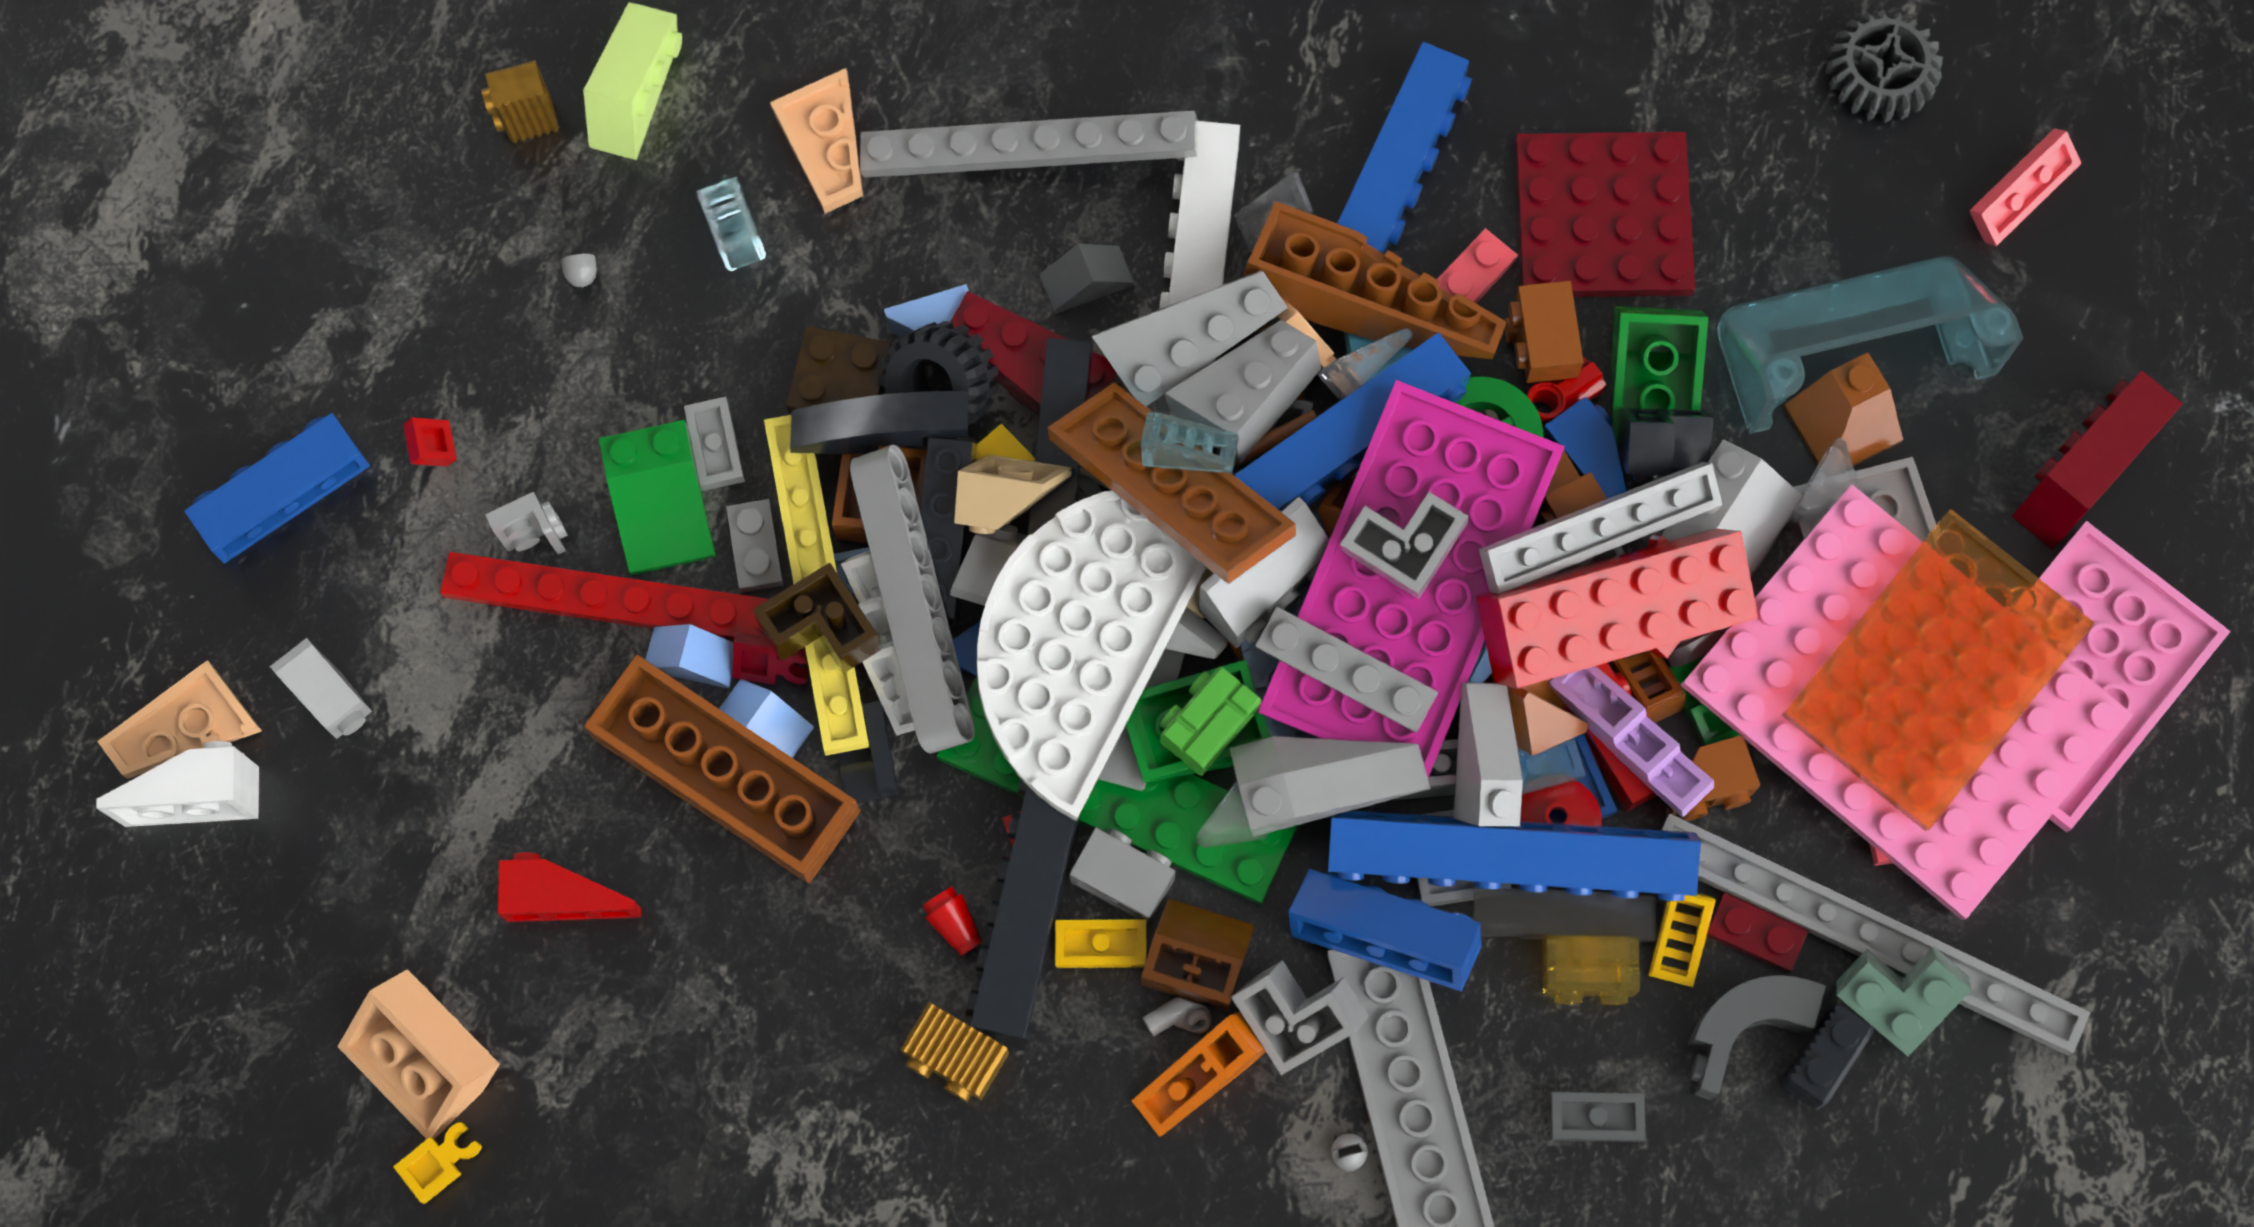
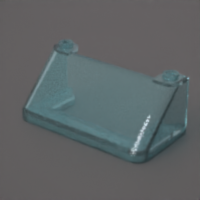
[1717,257,2023,434]

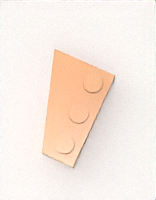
[770,68,863,213]
[97,660,262,779]

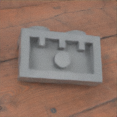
[485,492,568,554]

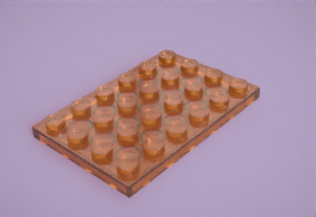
[1781,509,2095,832]

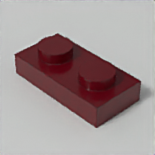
[1706,893,1809,974]

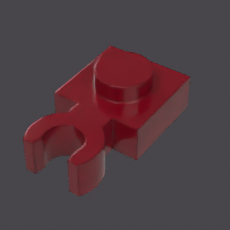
[732,632,810,685]

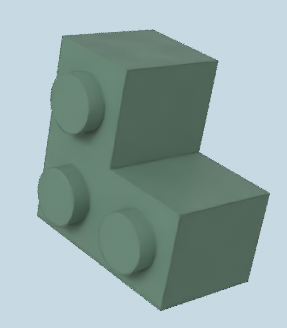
[1836,946,1971,1056]

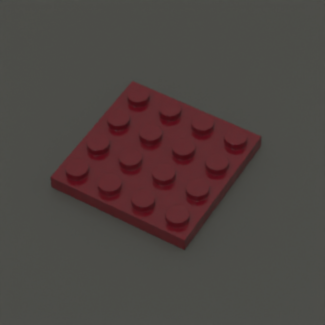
[1515,132,1695,297]

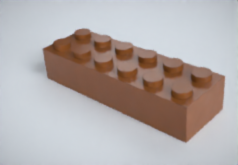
[584,655,861,884]

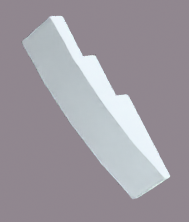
[841,551,915,735]

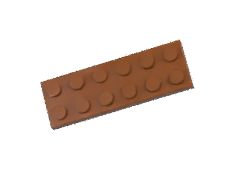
[1048,382,1296,584]

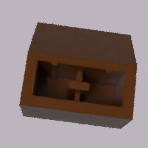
[1141,898,1255,1012]

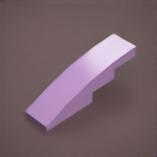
[1548,666,1714,818]

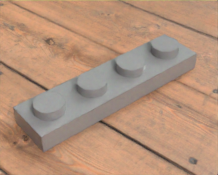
[1255,607,1438,733]

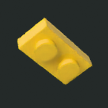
[1055,919,1146,968]

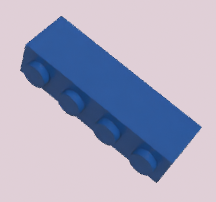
[184,413,370,564]
[1289,869,1481,992]

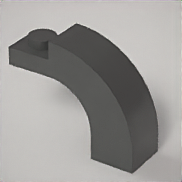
[1688,975,1826,1100]

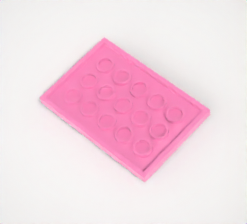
[2010,521,2230,833]

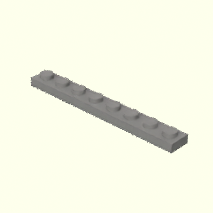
[860,111,1197,178]

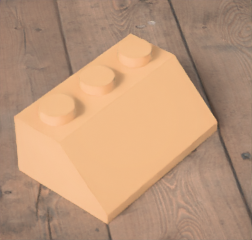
[338,969,500,1139]

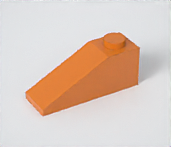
[1131,1011,1266,1137]

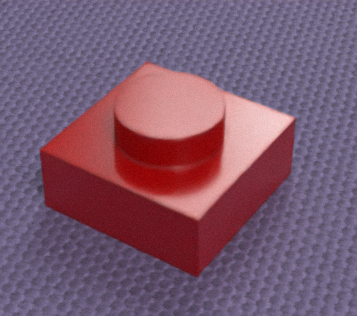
[403,417,457,467]

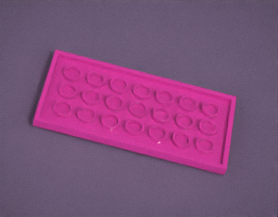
[1258,380,1565,778]

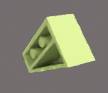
[583,2,682,160]

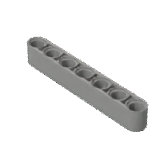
[850,445,975,754]

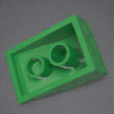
[1610,306,1708,442]
[599,420,716,576]
[1125,660,1271,783]

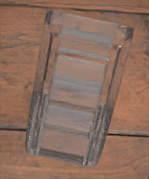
[1318,328,1413,399]

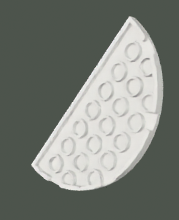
[977,490,1207,821]

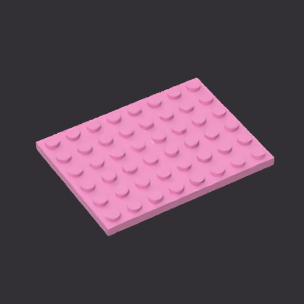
[1681,484,2134,920]

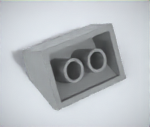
[1661,439,1803,579]
[1199,497,1329,649]

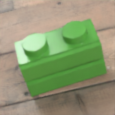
[1160,666,1262,776]

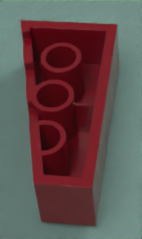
[951,291,1122,417]
[2011,371,2183,550]

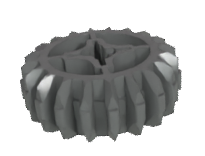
[1826,9,1943,123]

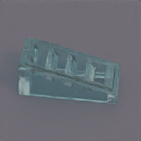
[696,176,766,271]
[1141,412,1239,473]

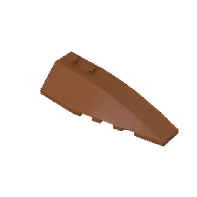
[1244,201,1507,359]

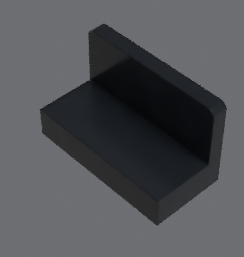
[837,701,899,804]

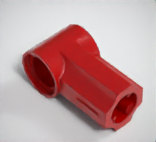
[1527,357,1607,429]

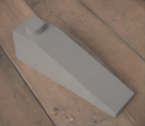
[1230,736,1430,837]

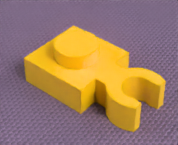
[393,1122,482,1204]

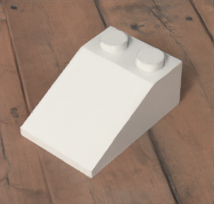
[96,741,259,827]

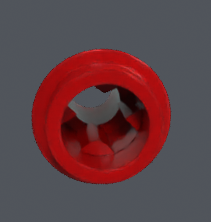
[922,886,983,957]

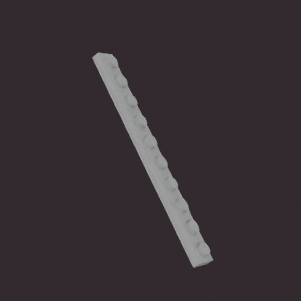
[1661,813,2091,1056]

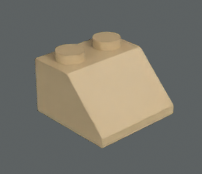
[954,454,1072,534]

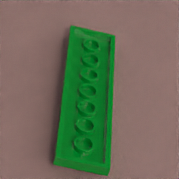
[937,678,1298,906]

